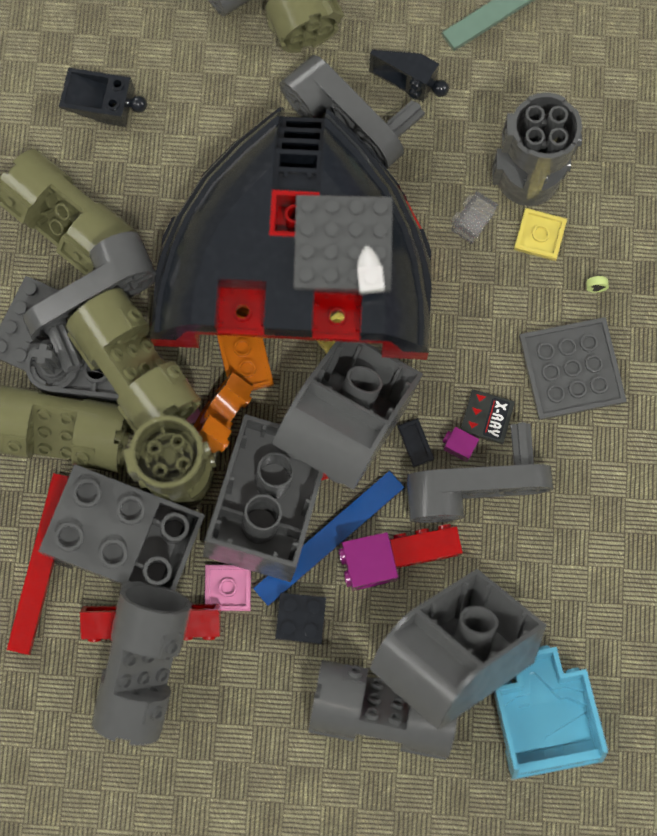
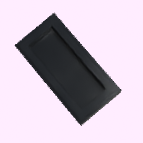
[397,418,434,468]

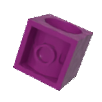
[339,532,398,592]

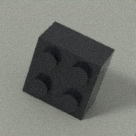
[275,593,326,645]

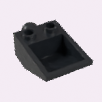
[369,50,449,102]
[59,67,147,127]

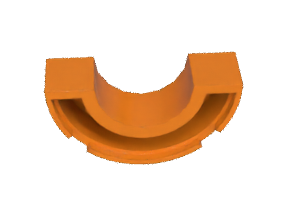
[193,372,254,453]

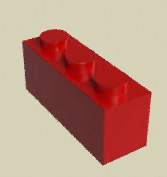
[390,524,463,569]

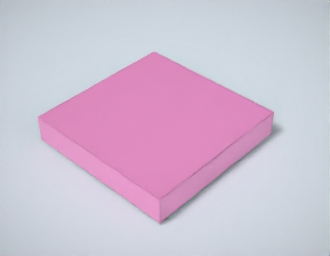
[205,565,251,611]

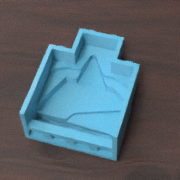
[494,646,608,780]

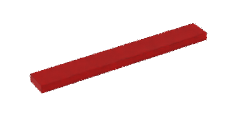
[7,473,69,655]

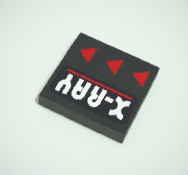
[461,389,515,445]

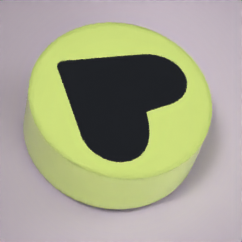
[586,276,609,292]

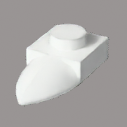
[357,246,385,294]

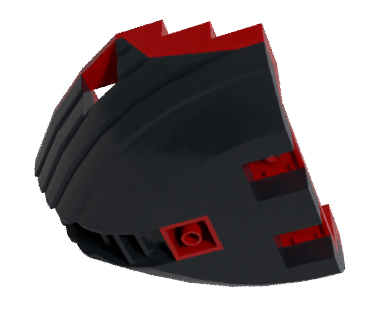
[150,107,432,360]

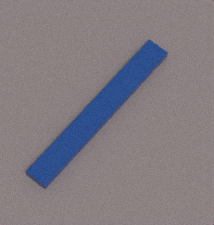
[253,471,404,606]

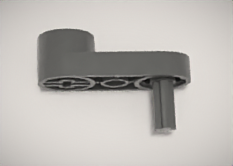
[279,55,425,169]
[23,232,156,373]
[25,339,164,403]
[407,422,553,523]

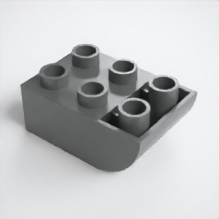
[272,341,423,490]
[39,464,205,591]
[370,569,547,731]

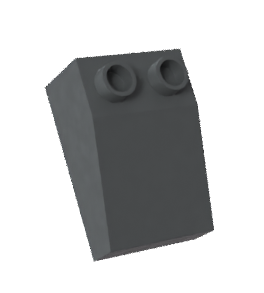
[203,414,323,582]

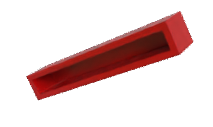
[80,604,221,642]

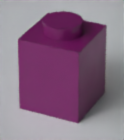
[443,427,479,462]

